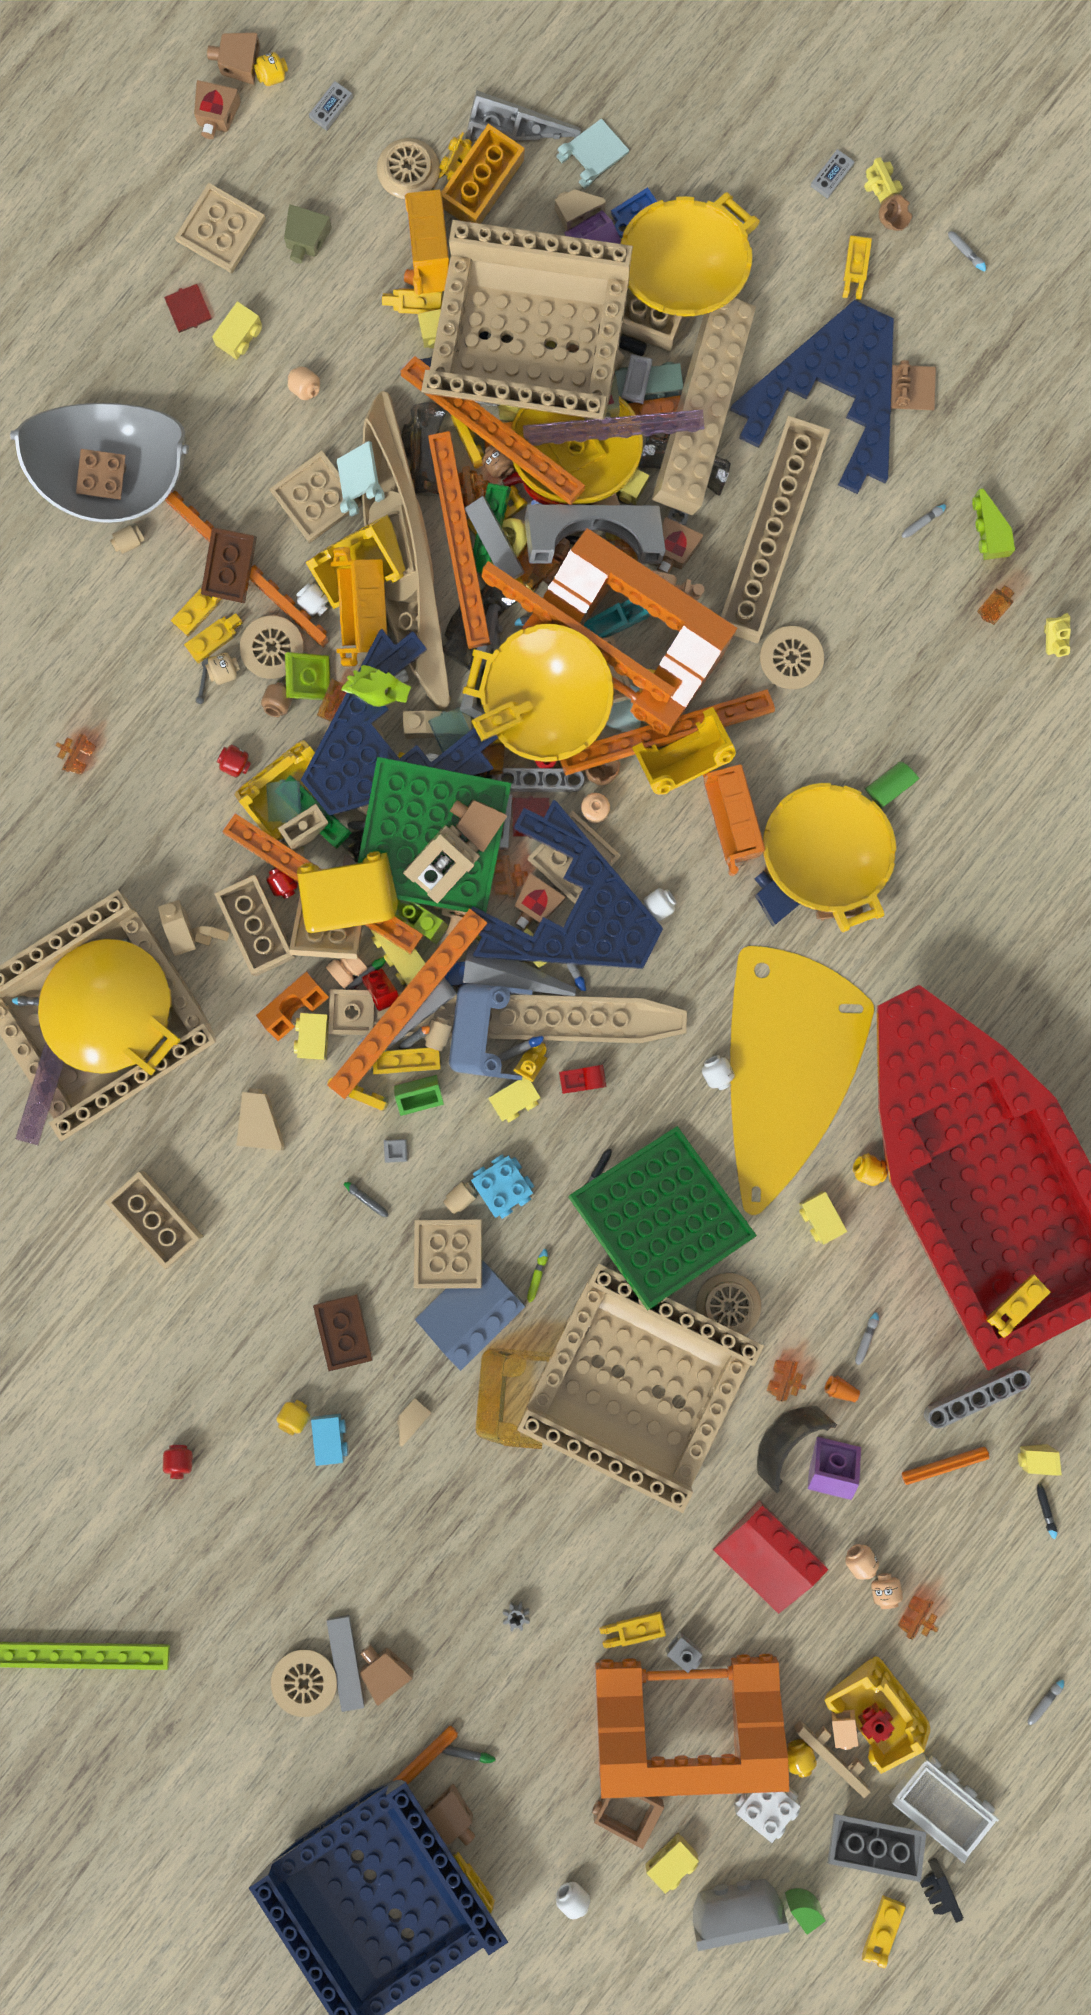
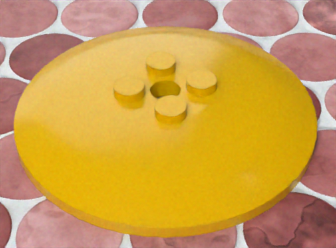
[511,396,643,505]

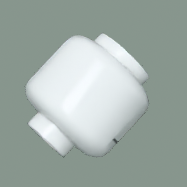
[296,583,329,616]
[643,888,677,921]
[702,1055,735,1090]
[556,1882,590,1919]

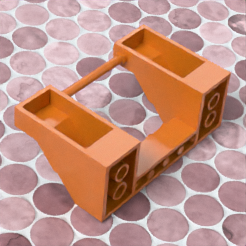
[522,528,738,736]
[595,1654,789,1798]

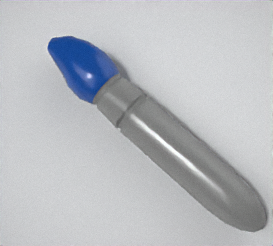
[566,964,586,991]
[498,1036,544,1061]

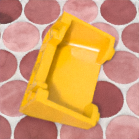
[306,515,405,609]
[632,707,736,795]
[234,740,315,841]
[297,852,398,933]
[824,1656,930,1774]

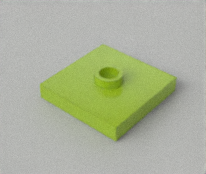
[285,652,331,701]

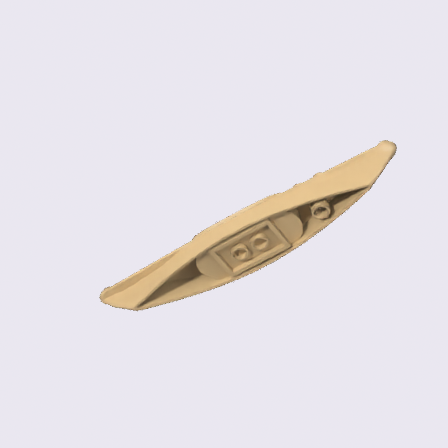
[362,391,451,710]

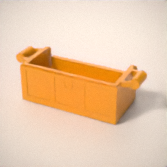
[405,189,449,295]
[330,547,387,667]

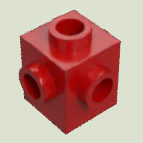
[858,1702,895,1744]

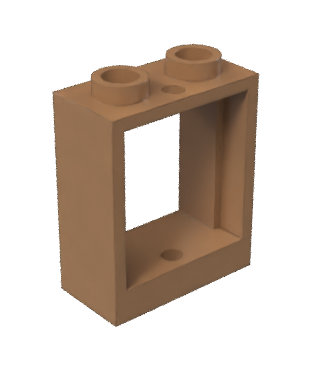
[592,1796,664,1849]

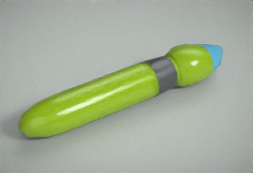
[527,1249,548,1303]

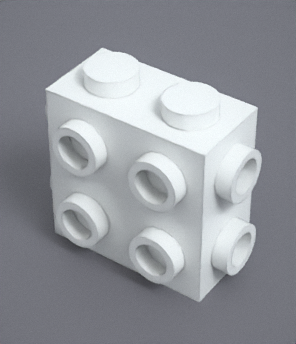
[734,1787,801,1843]

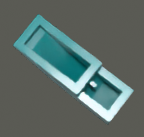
[583,599,652,638]

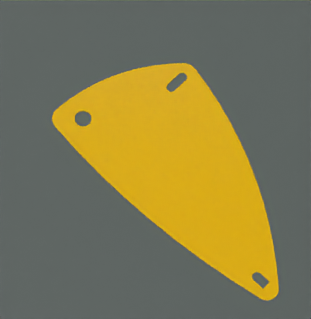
[730,946,874,1215]

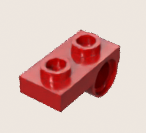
[362,968,399,1011]
[559,1065,607,1094]

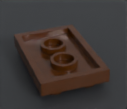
[201,527,257,604]
[313,1294,373,1372]

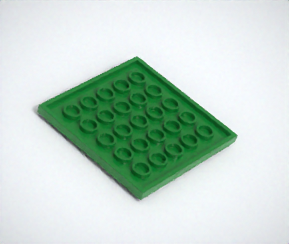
[358,756,511,913]
[568,1126,757,1311]

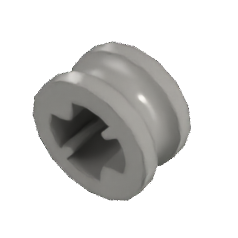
[668,508,688,526]

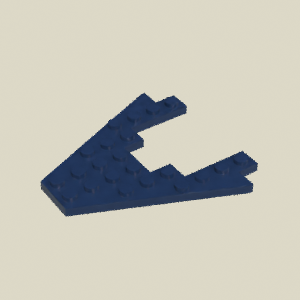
[730,300,894,494]
[301,629,498,816]
[471,800,663,969]

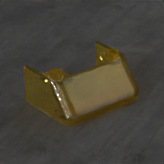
[475,1348,550,1449]

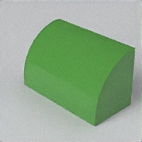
[865,761,920,809]
[394,1075,444,1116]
[785,1888,826,1935]

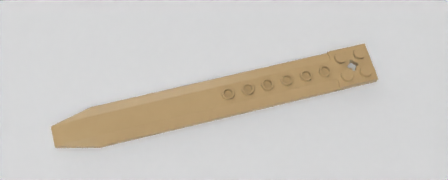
[328,989,687,1043]

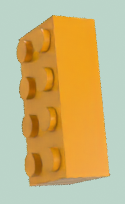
[442,123,525,224]

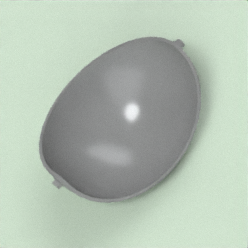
[10,403,189,523]

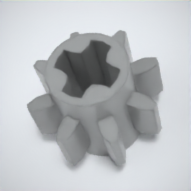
[503,1601,530,1631]

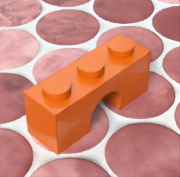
[256,971,329,1041]

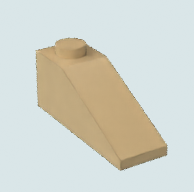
[403,711,471,739]

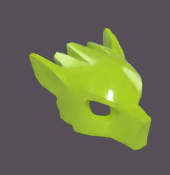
[341,665,411,707]

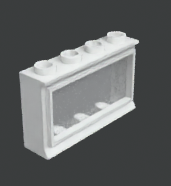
[888,1753,999,1864]

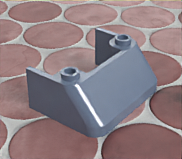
[449,983,533,1080]

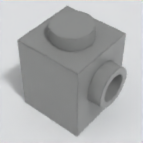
[666,1632,702,1673]

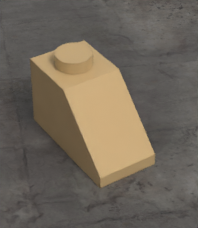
[555,189,606,231]
[278,804,328,852]
[158,900,196,956]

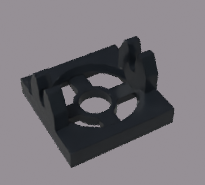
[920,1858,964,1923]

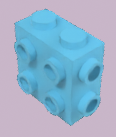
[471,1154,535,1219]

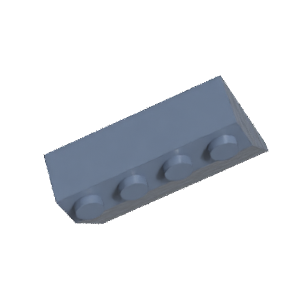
[415,1260,526,1371]

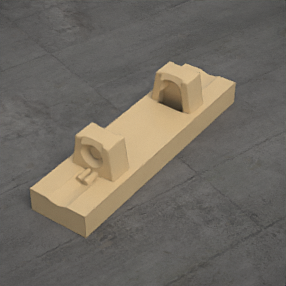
[794,1720,870,1799]

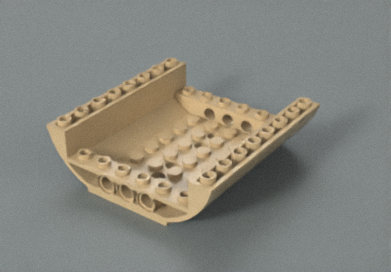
[421,220,633,420]
[0,890,216,1142]
[517,1263,764,1513]

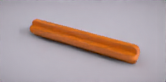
[902,1447,990,1485]
[393,1726,458,1785]

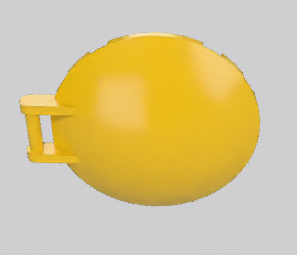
[620,192,760,316]
[462,624,614,762]
[763,783,896,932]
[38,939,181,1076]

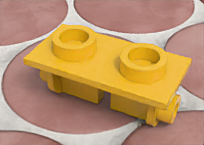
[438,132,472,181]
[513,1043,548,1082]

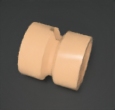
[326,957,368,989]

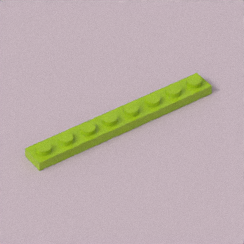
[0,1642,170,1670]

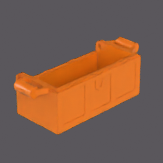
[703,764,765,876]

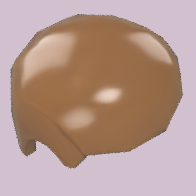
[879,194,912,231]
[584,760,620,785]

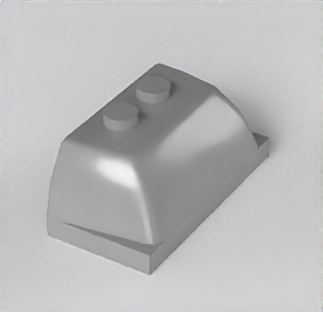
[827,1813,926,1882]
[693,1879,790,1951]

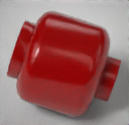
[216,745,251,778]
[266,867,299,899]
[163,1445,193,1479]

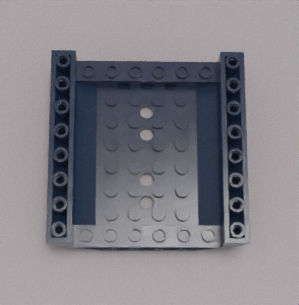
[249,1780,508,2015]

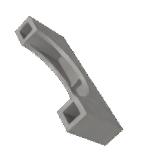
[525,504,665,564]

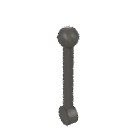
[196,659,208,704]

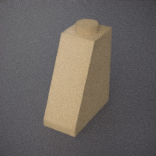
[236,1088,285,1150]

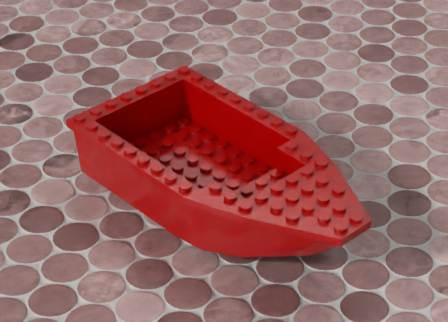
[877,985,1091,1371]

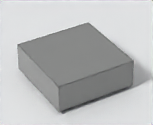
[384,1139,408,1163]

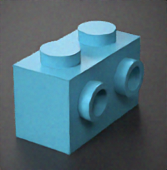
[311,1414,349,1466]

